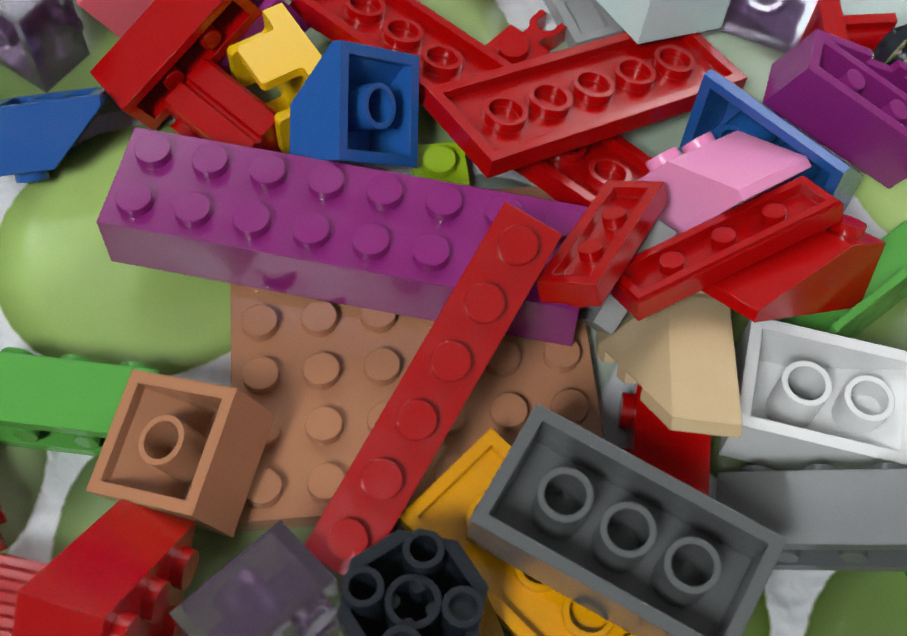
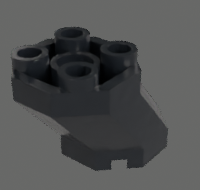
[336,529,505,636]

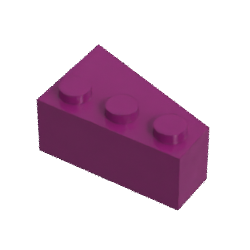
[763,29,907,189]

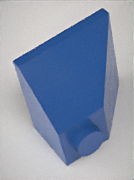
[0,86,111,183]

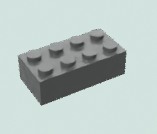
[466,403,788,636]

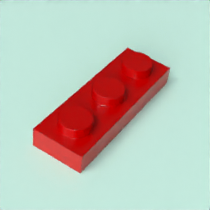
[536,180,668,308]

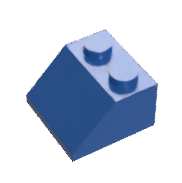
[290,40,419,170]

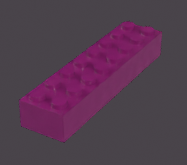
[96,127,588,347]

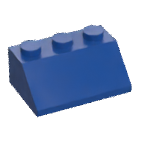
[679,69,864,212]

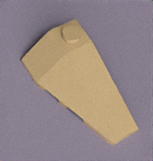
[595,291,743,438]

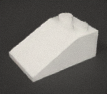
[718,320,907,470]

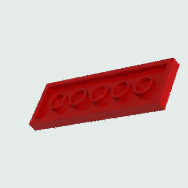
[423,32,748,178]

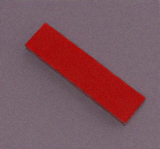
[609,175,844,321]

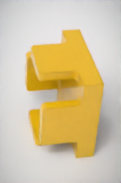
[227,2,322,154]

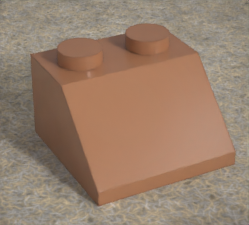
[86,369,275,537]

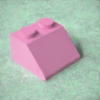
[637,130,812,235]

